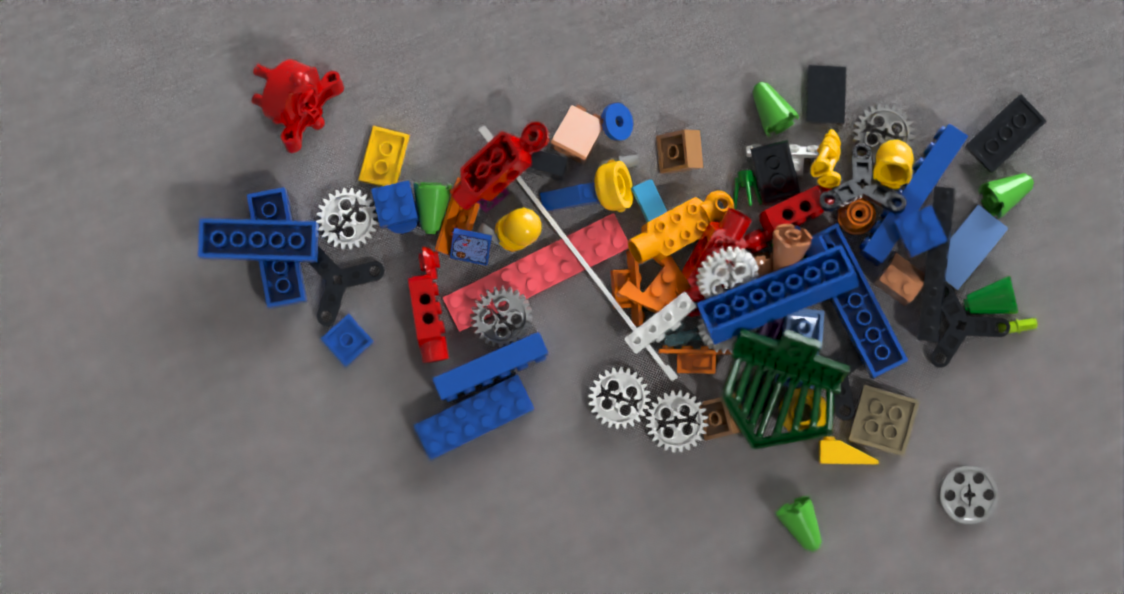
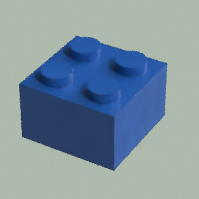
[371,180,419,229]
[893,205,947,258]

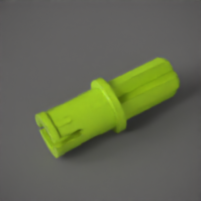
[998,318,1038,334]

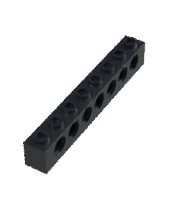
[918,186,956,342]

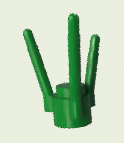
[733,170,762,209]

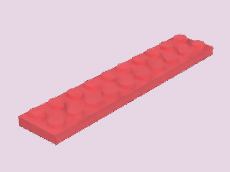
[443,213,629,332]

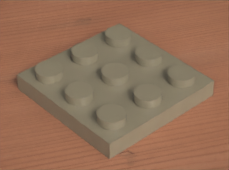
[848,385,920,456]

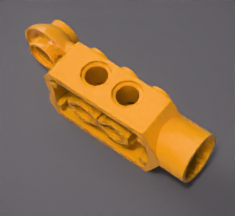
[627,190,734,264]

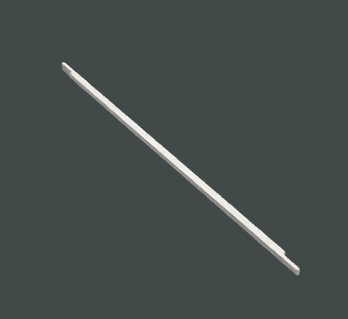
[478,125,678,381]

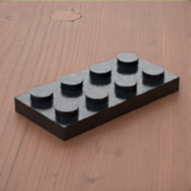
[965,94,1047,174]

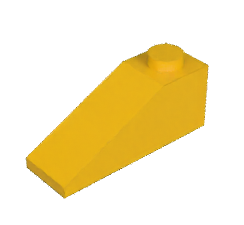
[818,437,879,464]

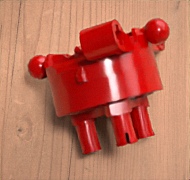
[251,59,344,153]

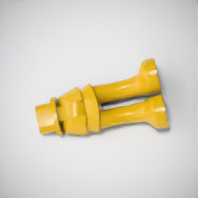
[811,129,841,189]

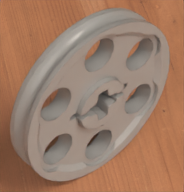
[939,466,998,524]

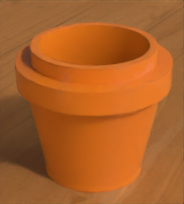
[837,198,876,235]

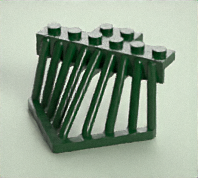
[721,329,850,450]

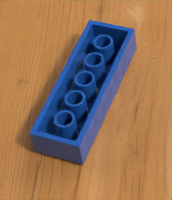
[246,187,308,309]
[198,218,319,262]
[432,332,549,403]
[413,374,535,460]

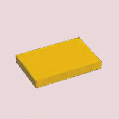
[358,126,410,187]

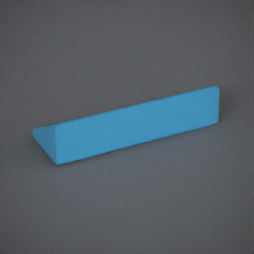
[631,179,667,223]

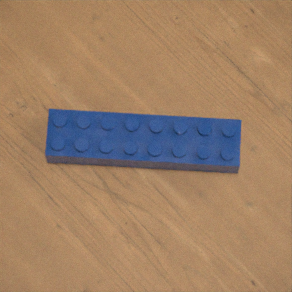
[858,123,968,266]
[808,223,908,380]
[697,245,859,345]

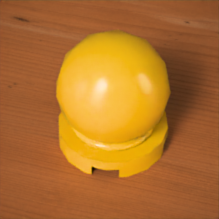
[873,139,914,189]
[495,208,542,252]

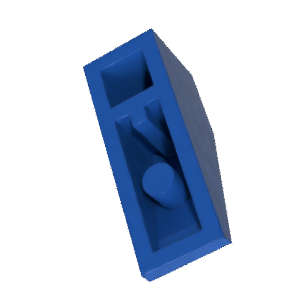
[540,183,600,212]

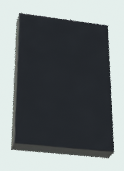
[806,65,847,124]
[750,140,801,204]

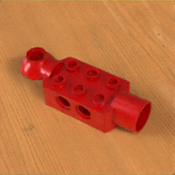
[450,121,549,210]
[744,185,834,254]
[681,207,752,317]
[408,246,449,364]

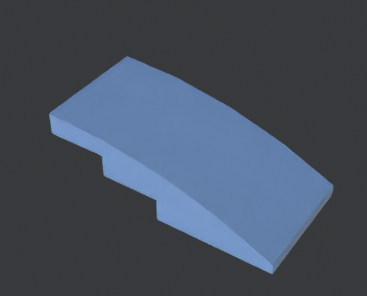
[946,204,1008,290]
[775,309,824,389]

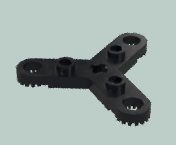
[819,143,906,214]
[308,246,385,326]
[931,283,1010,368]
[834,346,863,421]

